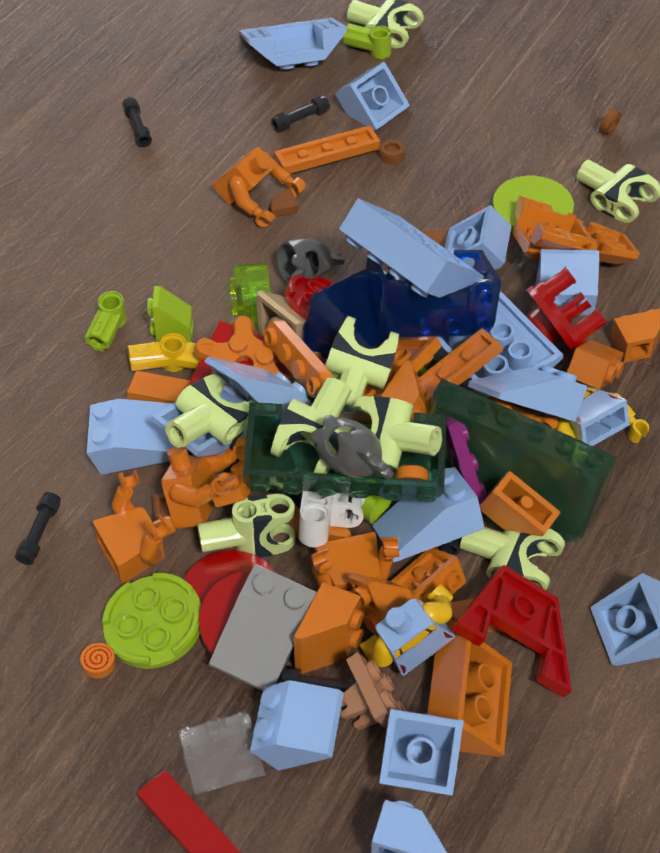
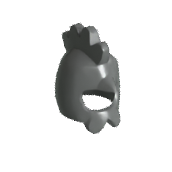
[277,238,345,283]
[311,415,394,481]

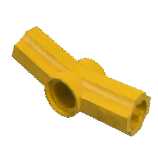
[127,333,201,372]

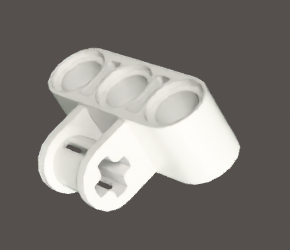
[299,460,365,547]

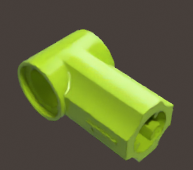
[343,24,392,59]
[84,291,127,351]

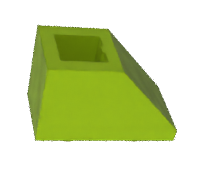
[147,286,194,343]

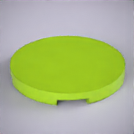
[492,176,574,233]
[102,573,201,669]

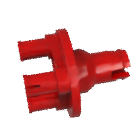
[526,267,608,355]

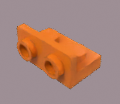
[391,548,466,603]

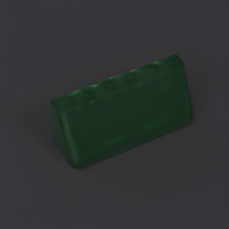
[413,378,617,542]
[243,402,447,503]

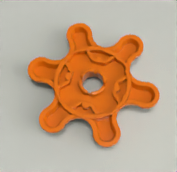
[194,316,295,391]

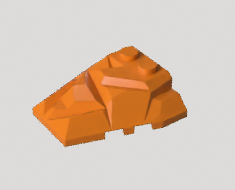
[513,195,640,264]

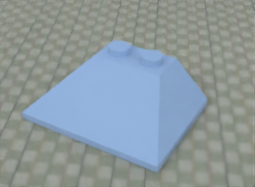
[239,18,347,69]

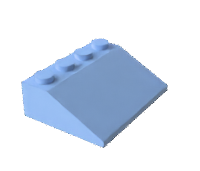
[339,198,484,298]
[419,281,563,409]

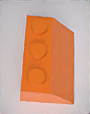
[427,634,512,757]

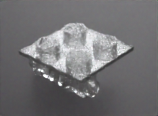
[178,711,265,795]

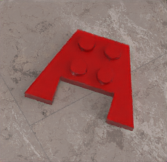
[450,565,572,698]

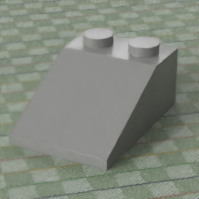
[208,564,317,691]

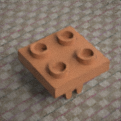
[340,653,407,730]

